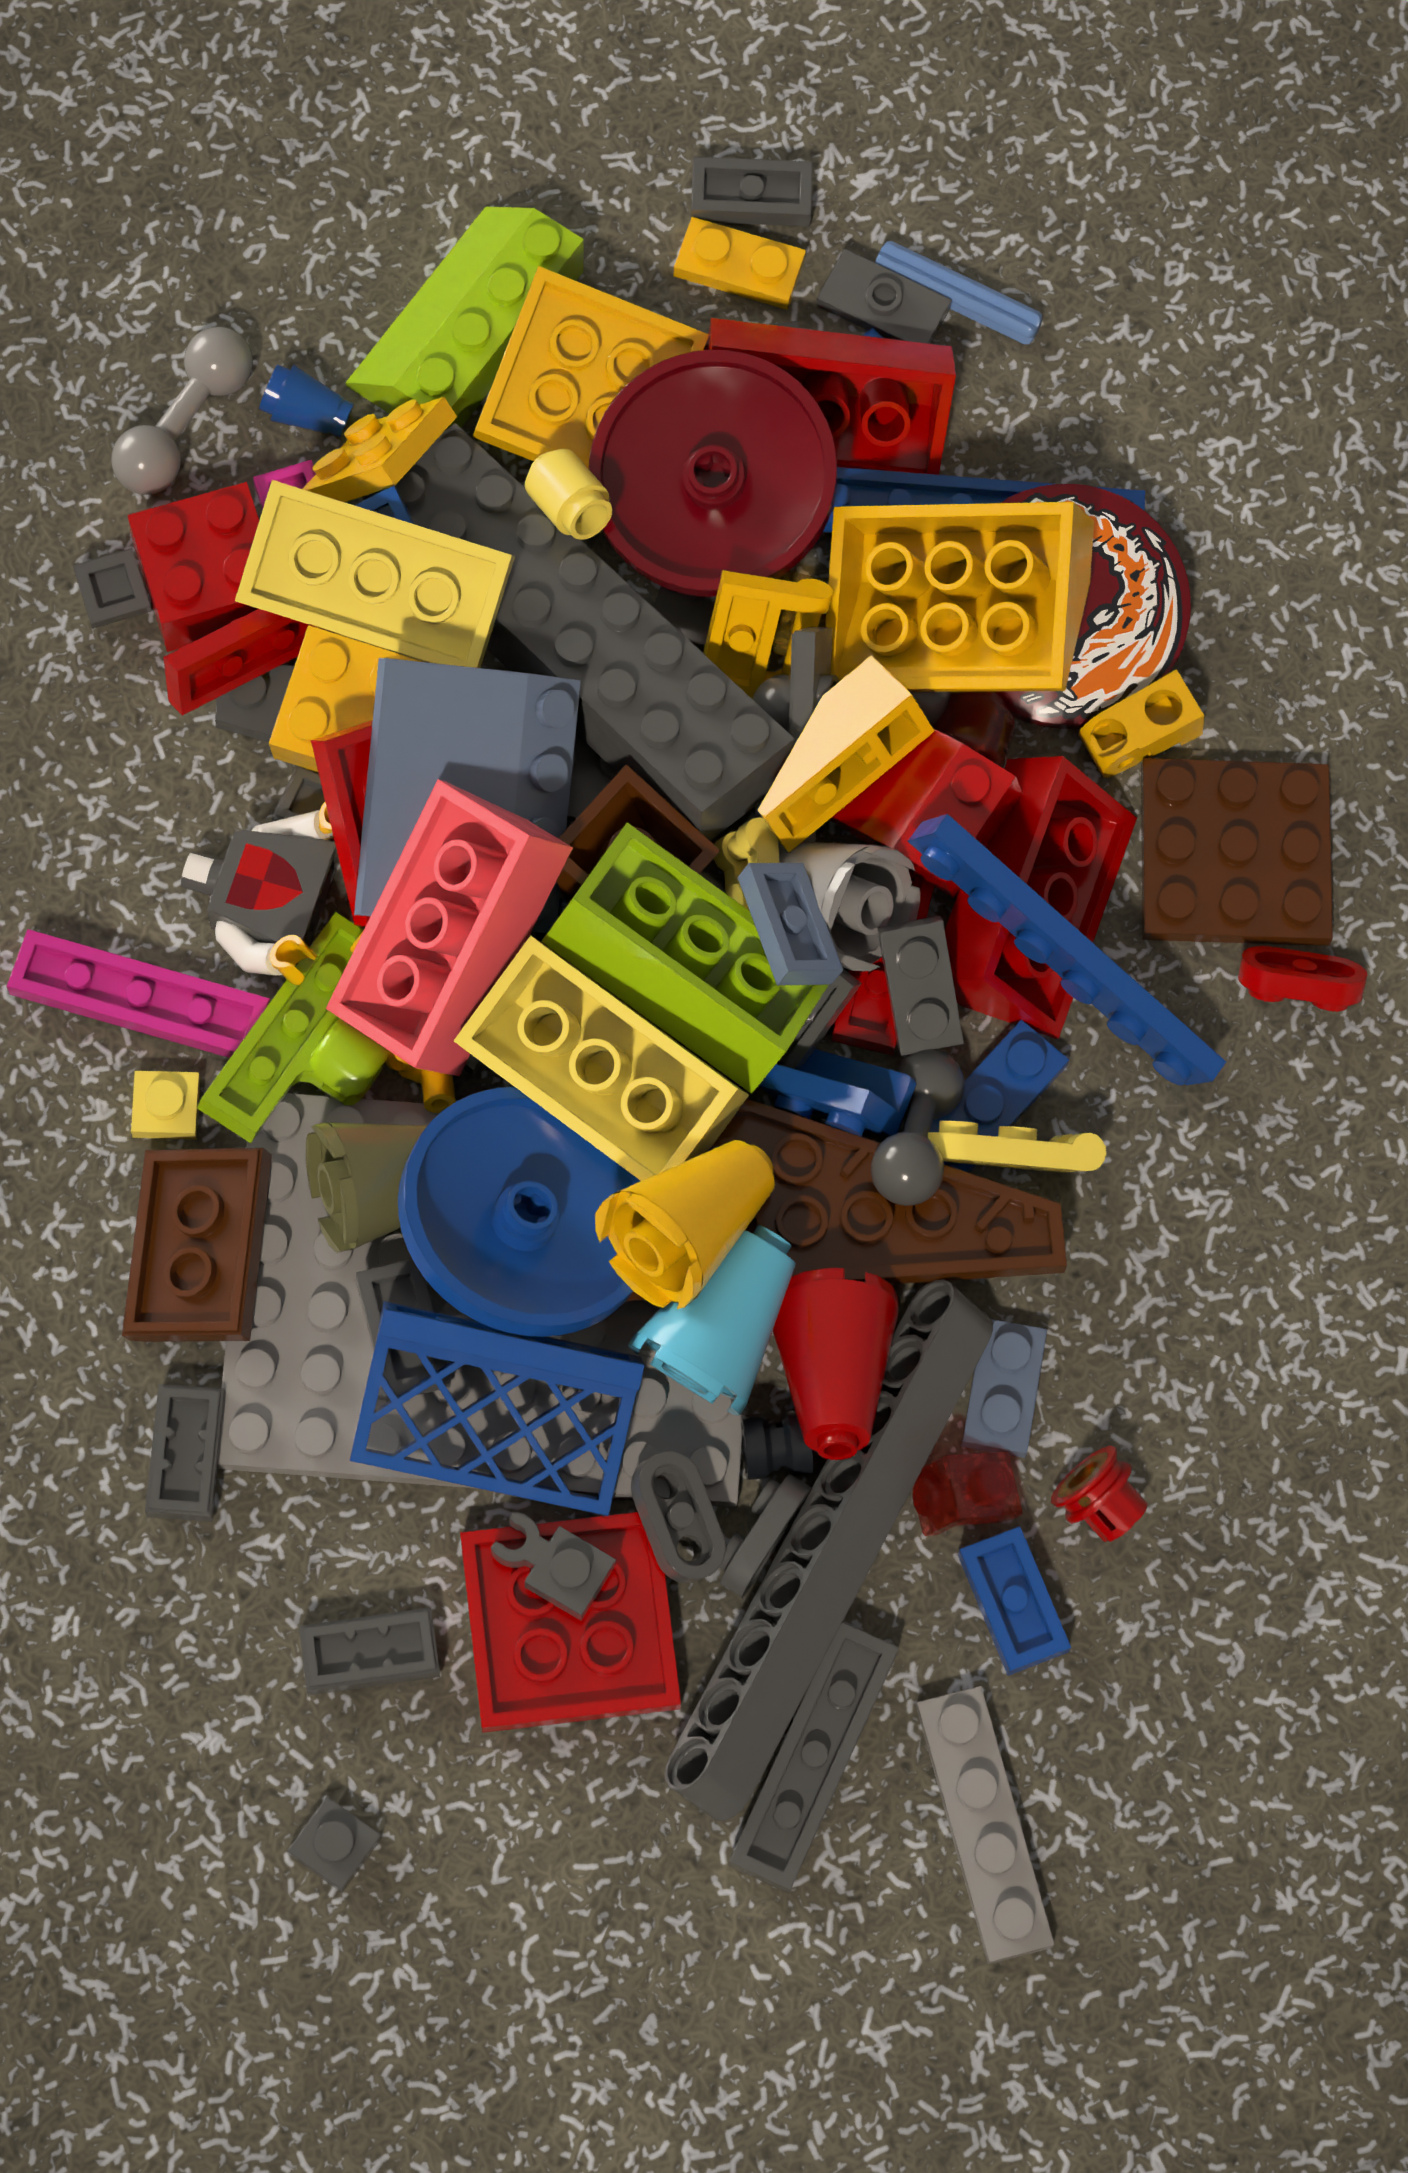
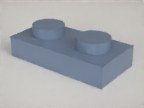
[738,863,843,986]
[961,1319,1047,1458]

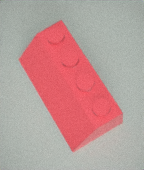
[326,779,573,1076]

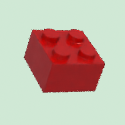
[127,482,259,652]

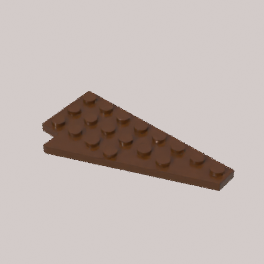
[627,1099,1067,1301]

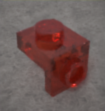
[912,1452,1023,1536]

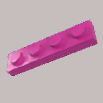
[7,929,270,1058]

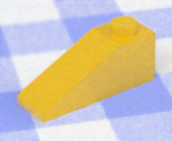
[758,656,934,853]

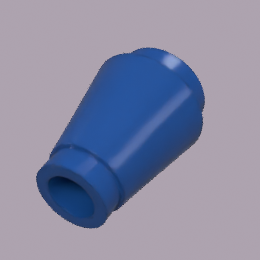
[259,364,354,437]

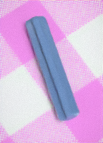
[875,241,1043,344]

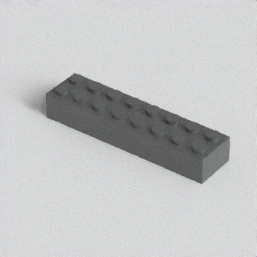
[363,423,795,841]

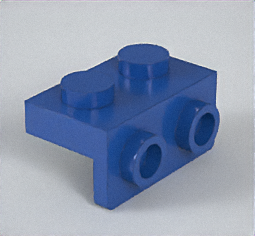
[758,1049,916,1137]

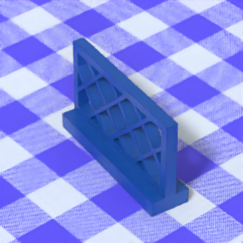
[350,1301,645,1516]

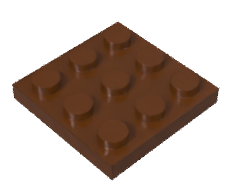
[1141,758,1333,946]

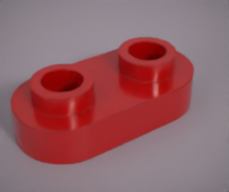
[1238,946,1368,1012]

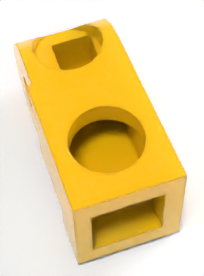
[1078,669,1204,778]

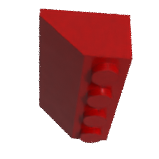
[706,318,956,475]
[945,756,1137,1039]

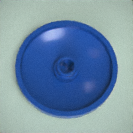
[398,1087,640,1337]

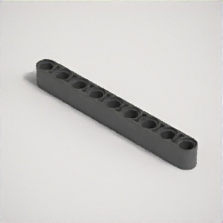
[665,1279,993,1821]

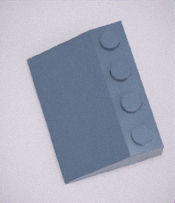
[354,658,581,933]

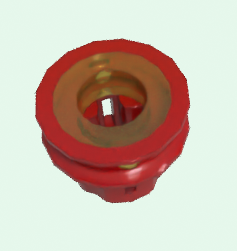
[1050,1445,1148,1542]

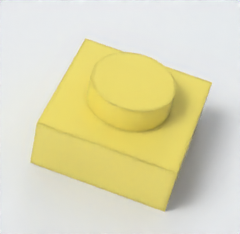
[131,1071,200,1140]

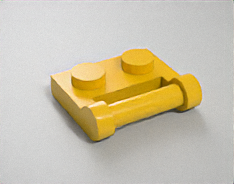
[703,570,833,698]

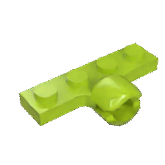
[197,912,389,1143]

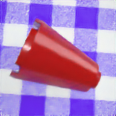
[773,1268,899,1460]

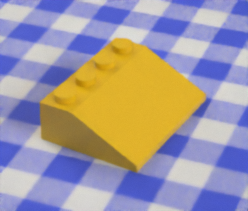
[825,502,1094,692]

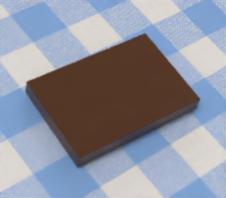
[122,1148,272,1342]

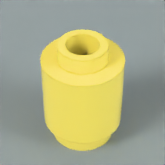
[525,449,612,540]

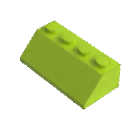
[345,207,584,430]
[541,822,829,1094]

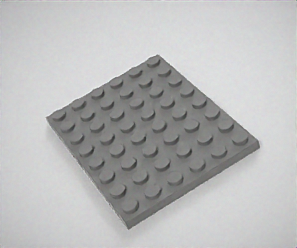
[217,1093,744,1508]

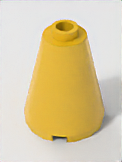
[595,1140,775,1309]

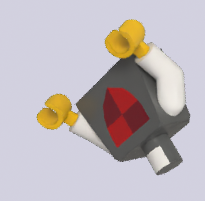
[181,802,339,985]

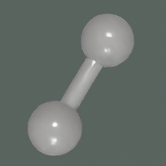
[111,327,253,495]

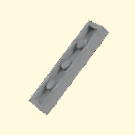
[916,1686,1054,1965]

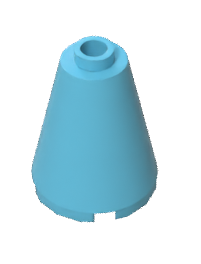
[628,1225,796,1416]

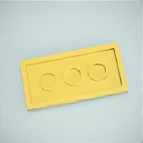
[235,480,515,668]

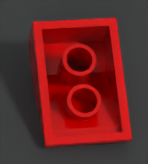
[829,728,1023,898]

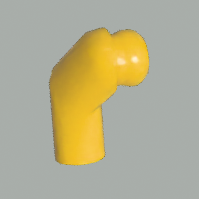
[385,1051,456,1113]

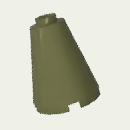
[306,1122,428,1253]

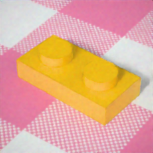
[673,217,806,310]

